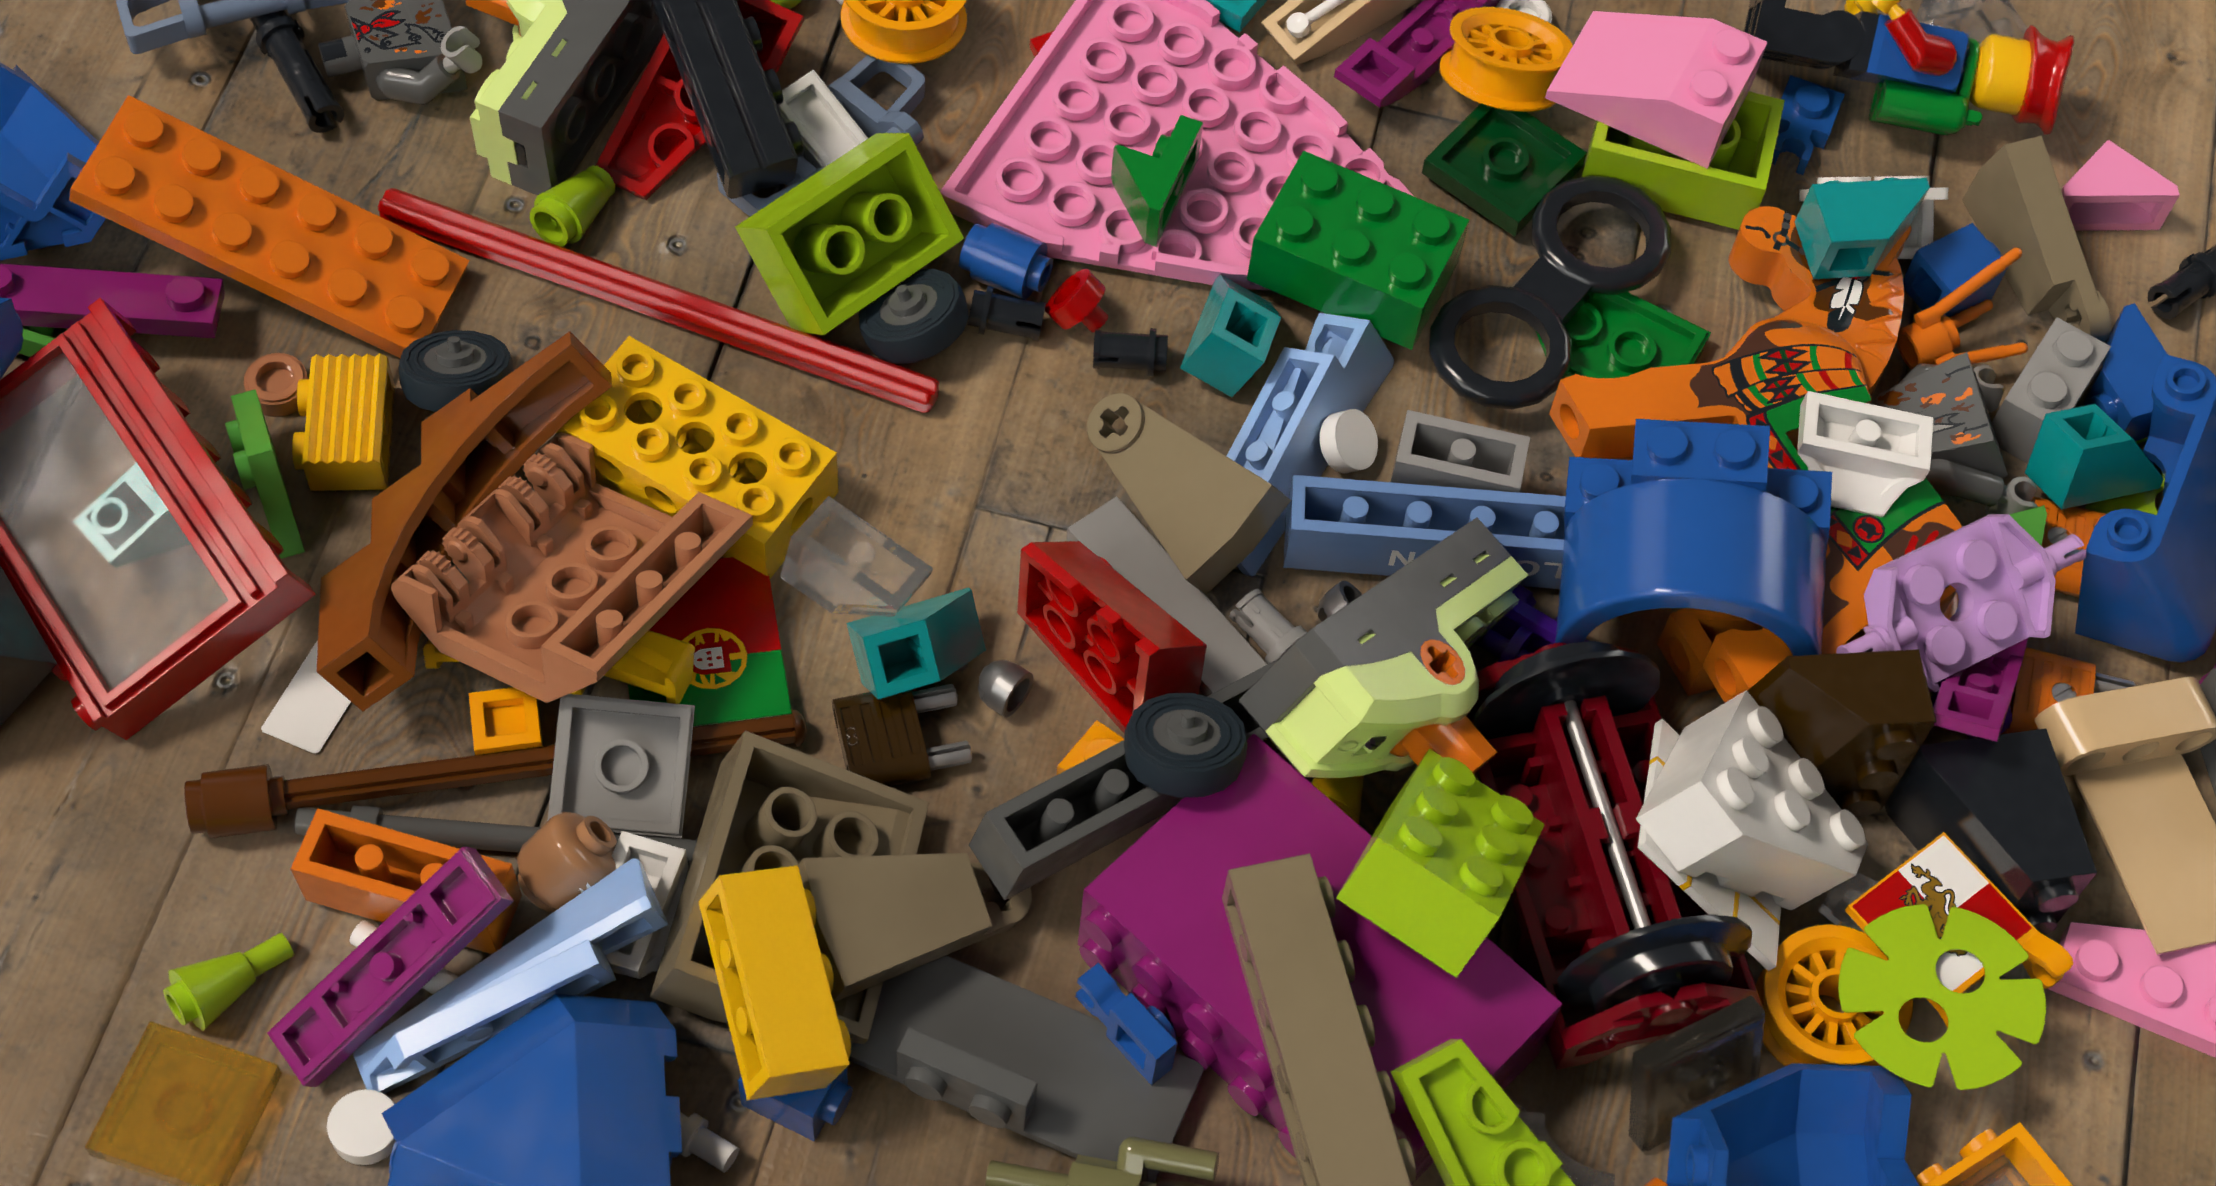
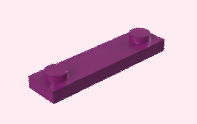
[0,264,225,338]
[267,846,514,1087]

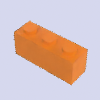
[291,808,522,954]

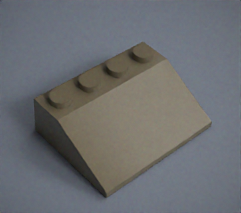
[650,731,930,1044]

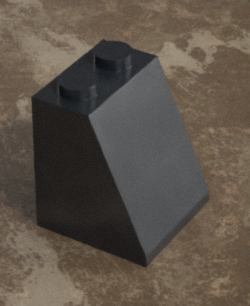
[1884,728,2097,935]

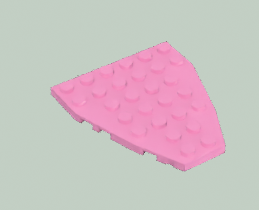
[940,0,1415,290]

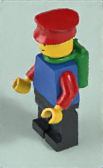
[1743,0,2075,135]

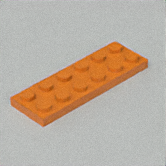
[69,95,470,358]

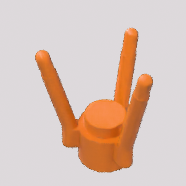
[1896,247,2028,370]

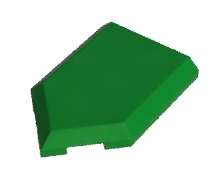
[1536,292,1711,378]

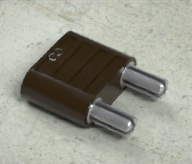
[832,684,972,787]

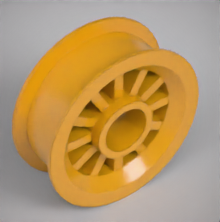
[841,0,967,64]
[1439,7,1573,112]
[1755,924,1913,1066]

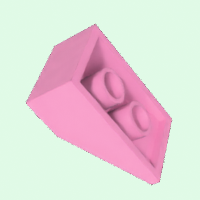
[1545,11,1768,169]

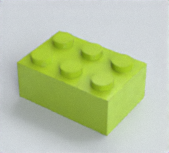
[1582,91,1785,230]
[735,133,964,335]
[1336,748,1544,978]

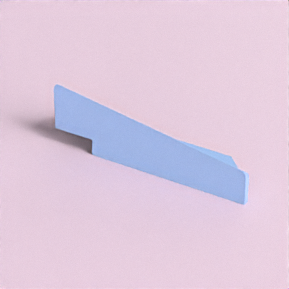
[1227,313,1394,576]
[353,858,669,1094]

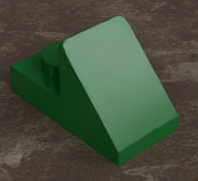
[1111,115,1203,247]

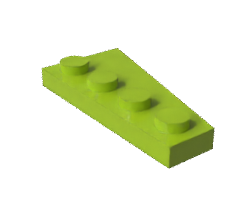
[1391,1039,1576,1186]

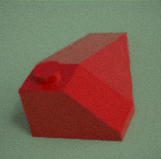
[595,0,804,200]

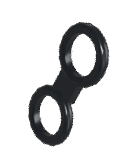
[1429,175,1671,410]

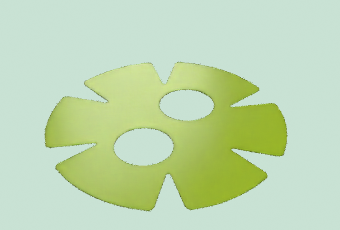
[1838,904,2046,1090]

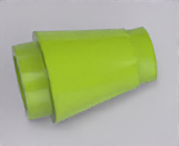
[529,165,615,247]

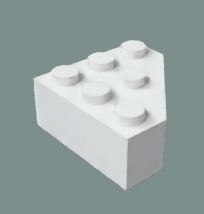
[1636,690,1868,910]

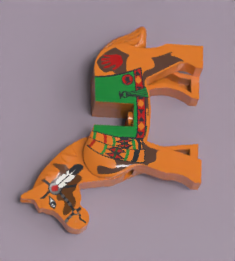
[1549,206,1963,703]

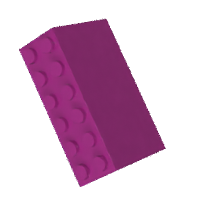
[1078,734,1563,1185]

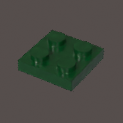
[1422,104,1587,237]

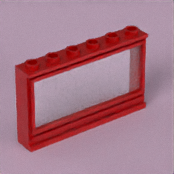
[0,297,316,740]

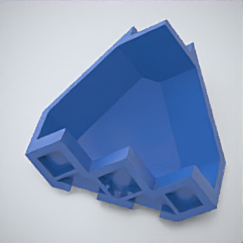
[0,63,106,260]
[381,994,682,1186]
[1667,1063,1920,1186]

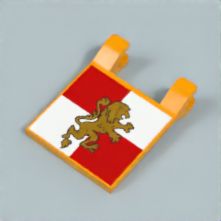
[1845,832,2073,1028]

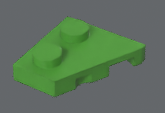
[225,389,305,559]

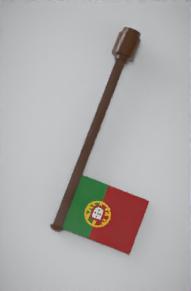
[185,557,807,839]

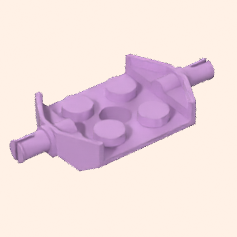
[1836,514,2086,692]

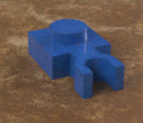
[1772,75,1845,175]
[1075,962,1178,1086]

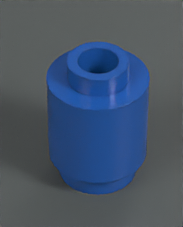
[959,223,1053,300]

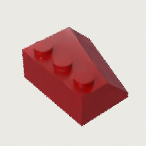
[1017,541,1207,734]

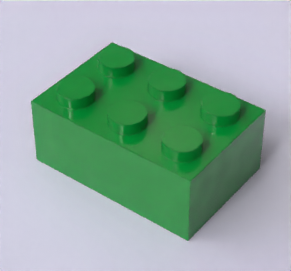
[1247,150,1470,350]

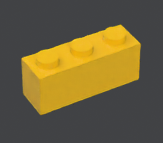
[698,865,851,1101]

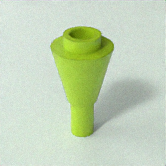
[163,933,294,1031]

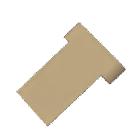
[2035,677,2216,955]

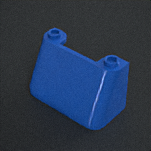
[2075,354,2216,663]

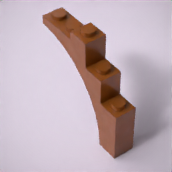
[316,331,612,712]

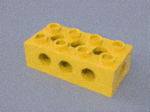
[556,336,839,579]

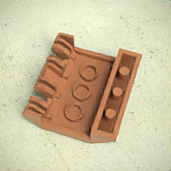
[391,432,753,703]

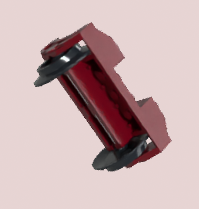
[1466,641,1764,1070]

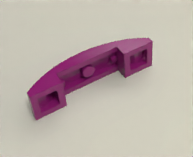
[1334,0,1500,108]
[1933,638,2029,742]

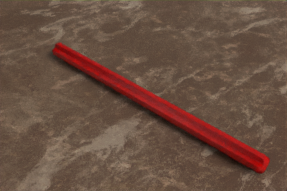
[378,188,939,413]

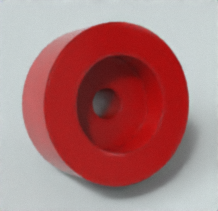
[1045,269,1109,333]

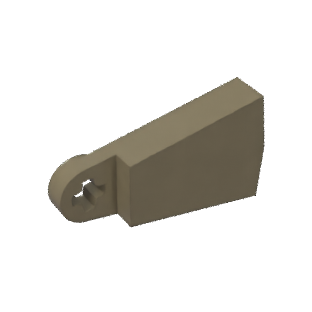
[1962,135,2111,343]
[1087,393,1291,594]
[798,853,1032,1002]

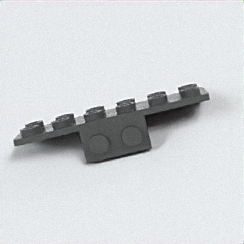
[848,956,1204,1183]

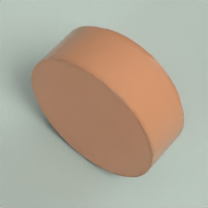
[244,353,309,417]

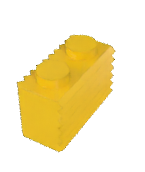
[292,353,395,491]

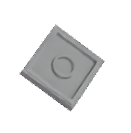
[547,694,695,839]

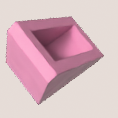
[2061,140,2180,231]

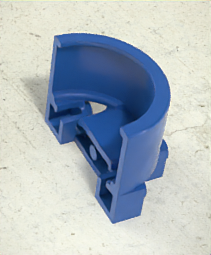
[1555,419,1832,656]

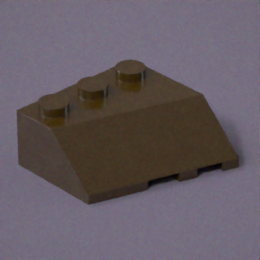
[1748,649,1936,818]

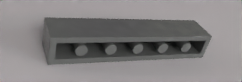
[969,659,1280,900]

